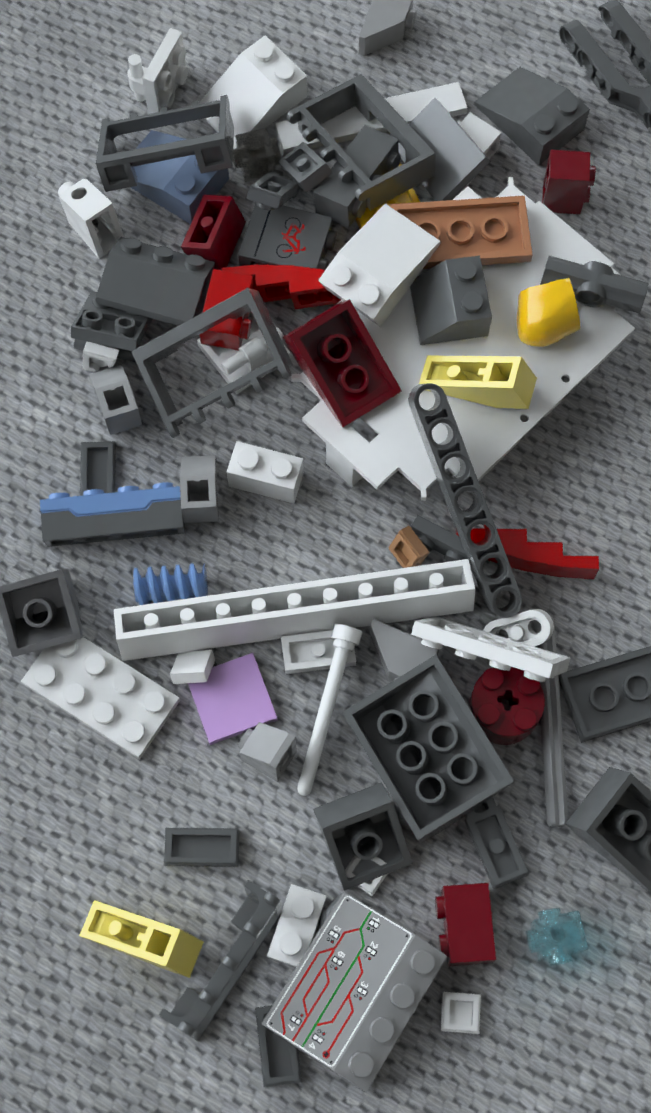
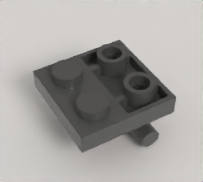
[71,291,153,362]

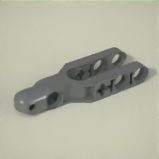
[559,0,651,129]

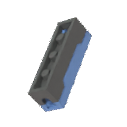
[40,482,185,547]

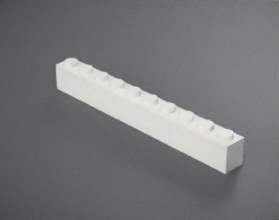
[114,559,475,661]

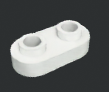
[483,609,554,646]

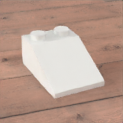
[200,35,307,150]
[318,203,441,327]

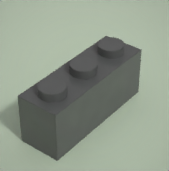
[314,125,401,228]

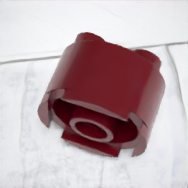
[468,667,545,745]

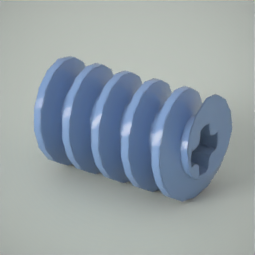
[133,563,208,605]

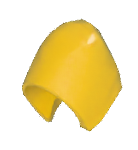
[517,278,580,347]

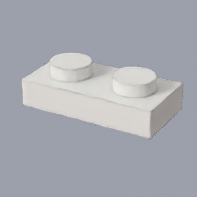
[281,630,356,674]
[267,884,326,967]

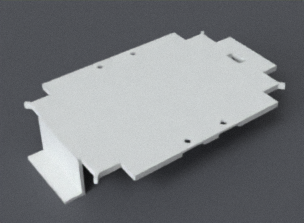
[291,177,635,501]

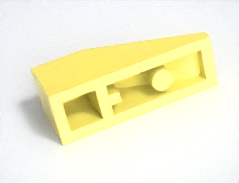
[419,355,537,409]
[79,900,204,978]

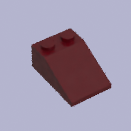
[283,299,402,427]

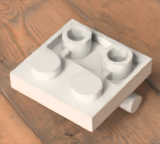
[127,28,189,114]
[197,311,291,395]

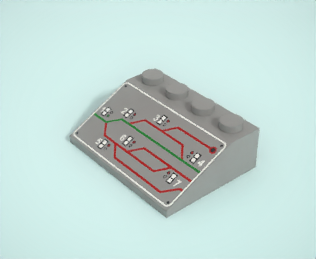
[261,892,447,1092]

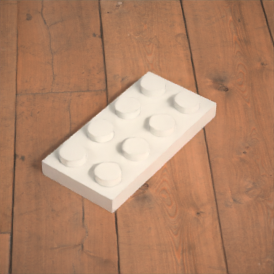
[411,616,570,682]
[21,637,180,760]

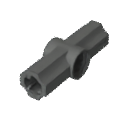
[540,256,649,314]

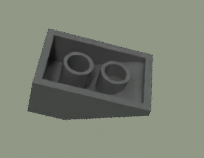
[474,67,590,166]
[566,767,651,894]

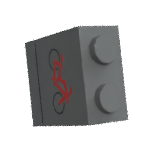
[238,203,337,270]

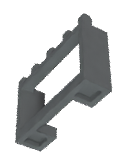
[286,74,436,211]
[96,95,234,192]
[131,288,293,438]
[159,880,283,1042]

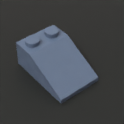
[130,130,229,224]

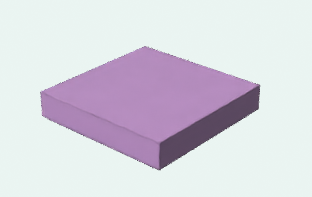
[188,653,278,745]

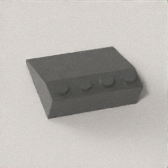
[342,655,515,843]

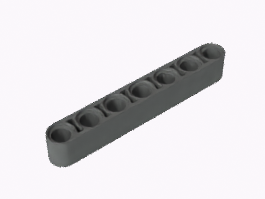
[408,383,523,618]

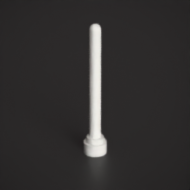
[297,624,362,796]

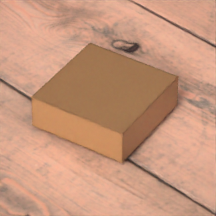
[388,526,430,568]

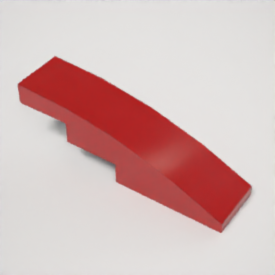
[222,265,341,310]
[455,528,599,579]

